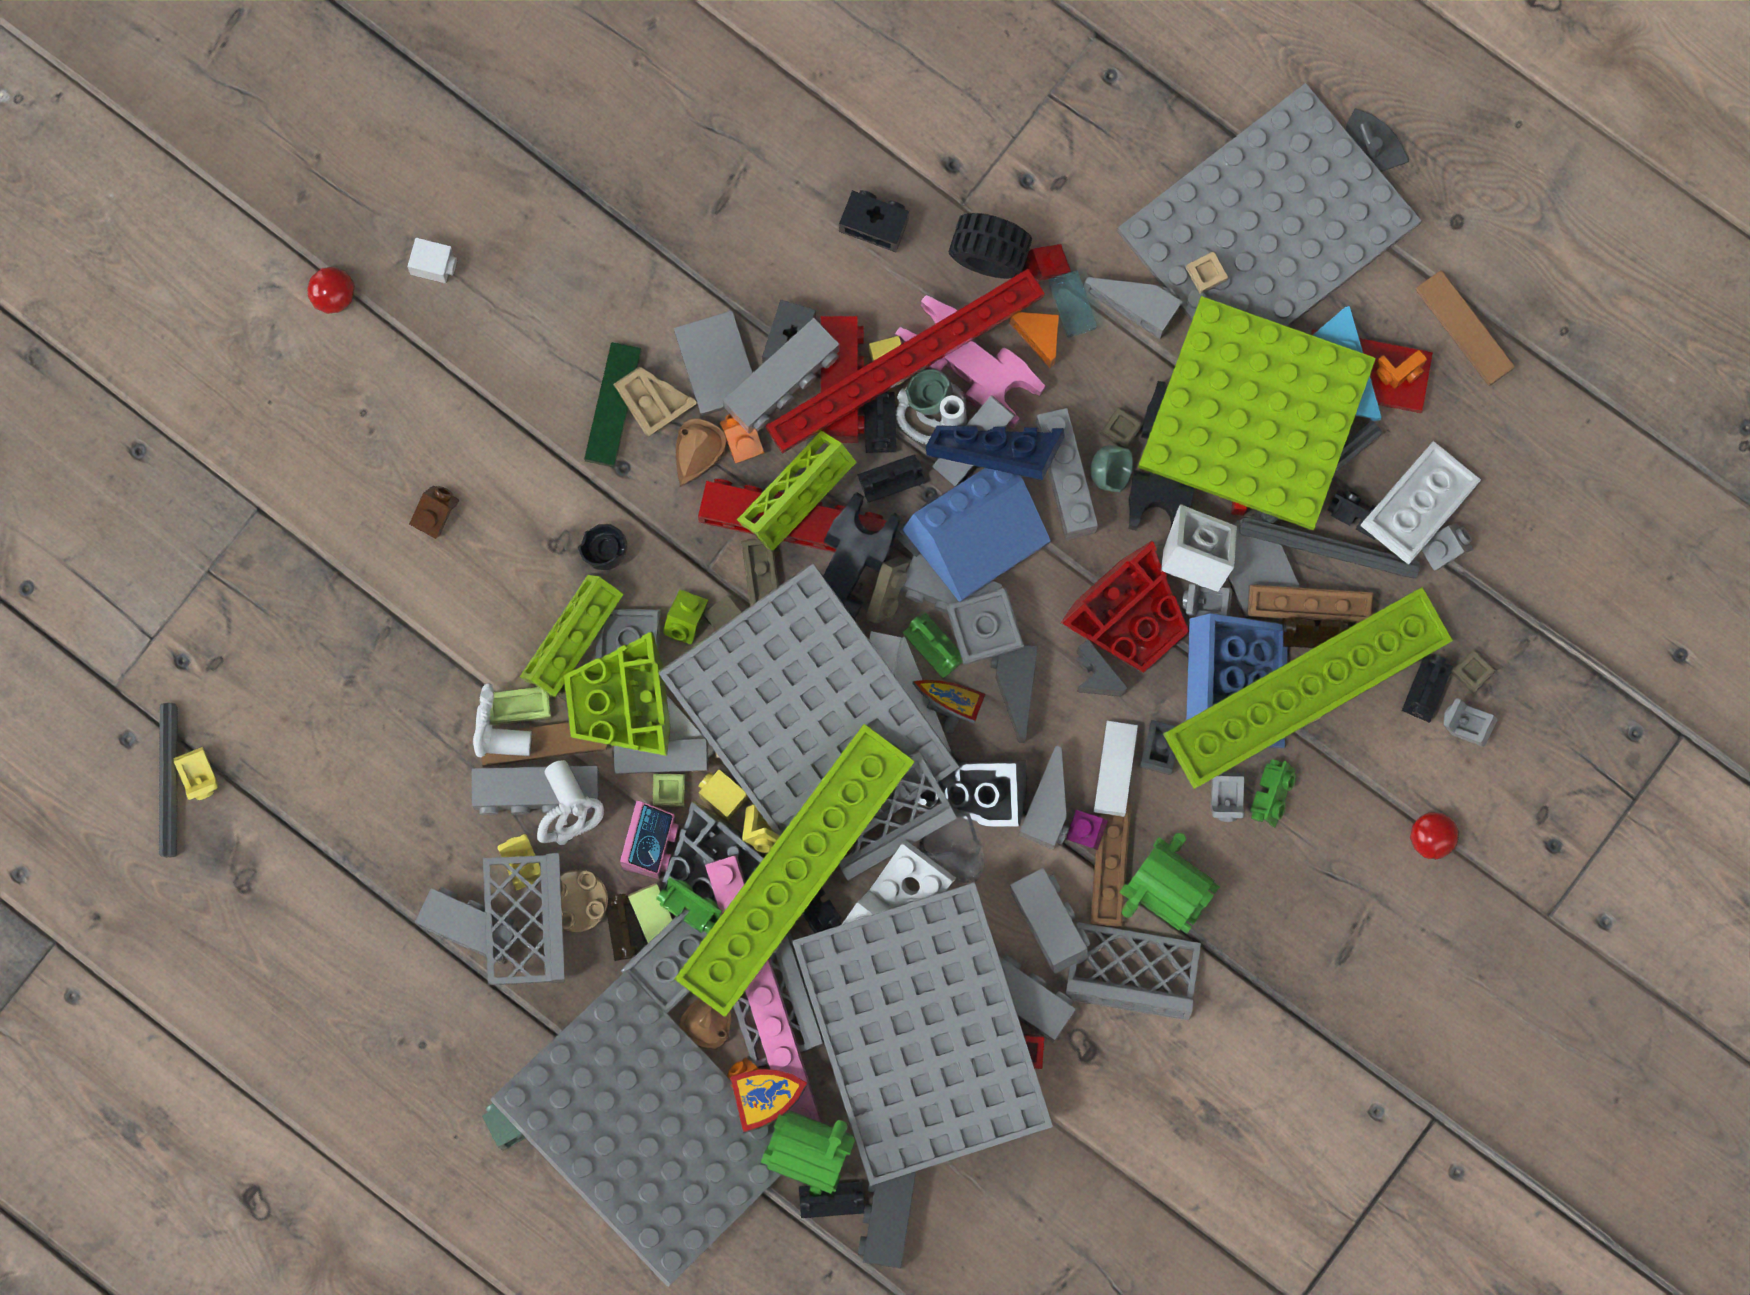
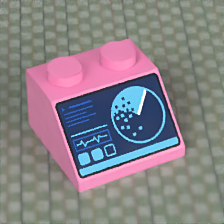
[620,801,679,879]

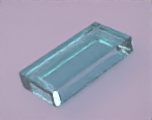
[1048,270,1097,338]

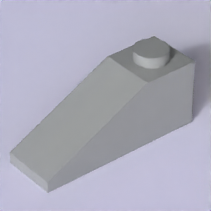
[1083,277,1182,339]
[1018,746,1069,850]

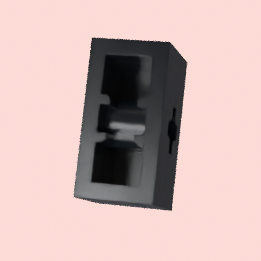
[839,190,909,253]

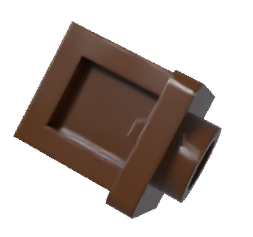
[409,486,459,539]

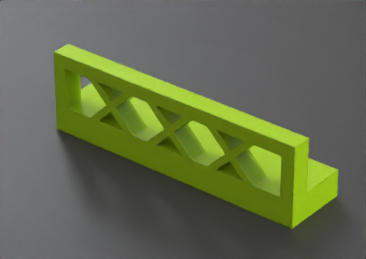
[737,431,857,552]
[520,575,624,697]

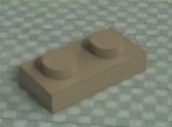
[866,557,909,623]

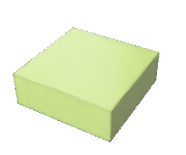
[653,774,685,807]

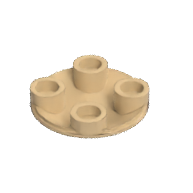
[560,869,608,932]

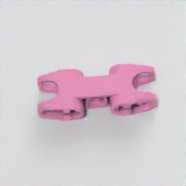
[895,295,1045,428]

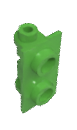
[902,612,963,679]
[1250,759,1296,828]
[656,877,722,934]

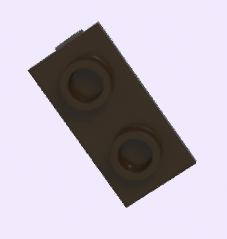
[1282,616,1348,648]
[606,894,644,961]

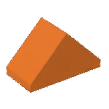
[1009,312,1059,368]

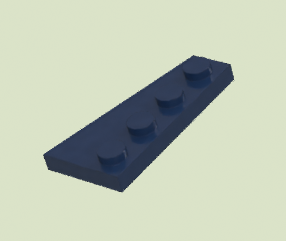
[926,425,1064,480]

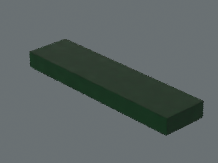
[584,342,642,468]

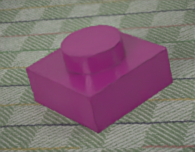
[1066,810,1108,850]

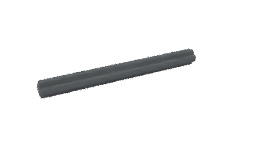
[1240,517,1420,579]

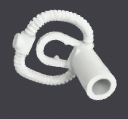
[896,382,968,444]
[473,683,532,758]
[537,760,604,845]

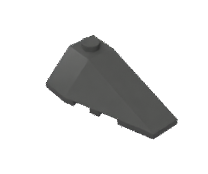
[912,760,1027,826]

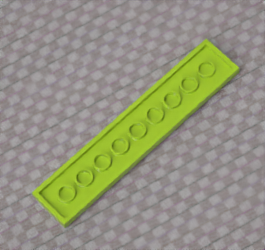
[1163,587,1453,789]
[674,724,915,1017]

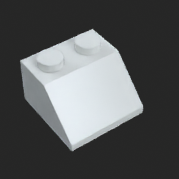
[1161,505,1237,592]

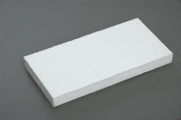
[1360,441,1481,565]

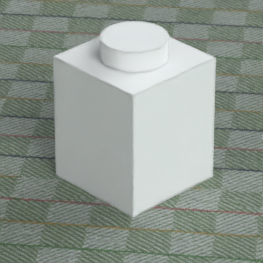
[407,238,457,283]

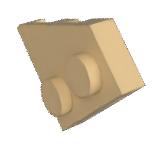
[613,367,697,436]

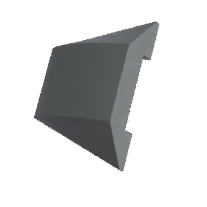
[659,801,767,923]

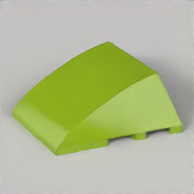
[564,632,670,756]

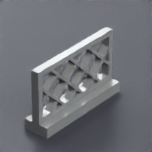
[839,750,957,880]
[483,853,565,985]
[1065,922,1201,1020]
[734,930,825,1068]

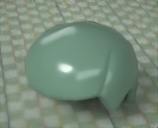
[905,369,953,415]
[1090,445,1133,492]

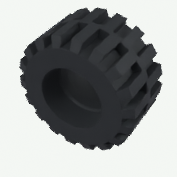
[948,213,1032,279]

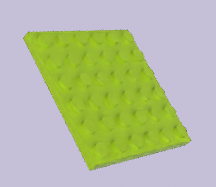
[1138,296,1376,530]

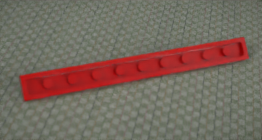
[766,268,1045,454]

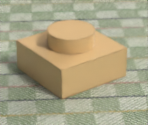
[1186,251,1228,294]

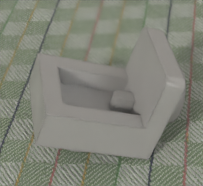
[1422,523,1473,571]
[1183,583,1232,617]
[1444,698,1497,747]
[1211,772,1244,822]

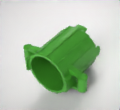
[1119,833,1220,934]
[761,1110,856,1197]

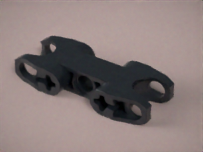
[1128,381,1194,531]
[823,492,902,620]

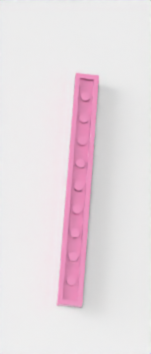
[705,855,822,1123]

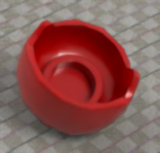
[307,267,355,314]
[1410,812,1459,860]

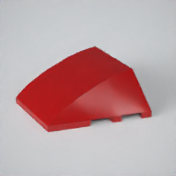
[1061,541,1189,673]

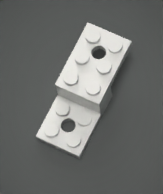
[842,840,956,925]

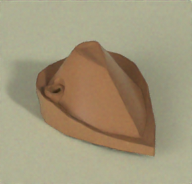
[676,418,727,487]
[679,998,731,1049]

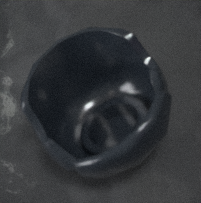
[578,524,627,571]

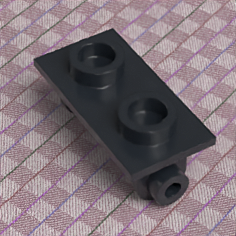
[864,392,896,453]
[857,454,926,503]
[1327,489,1377,540]
[1401,655,1453,723]
[802,887,842,934]
[799,1182,864,1219]

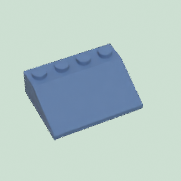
[902,468,1051,602]
[1186,613,1288,748]

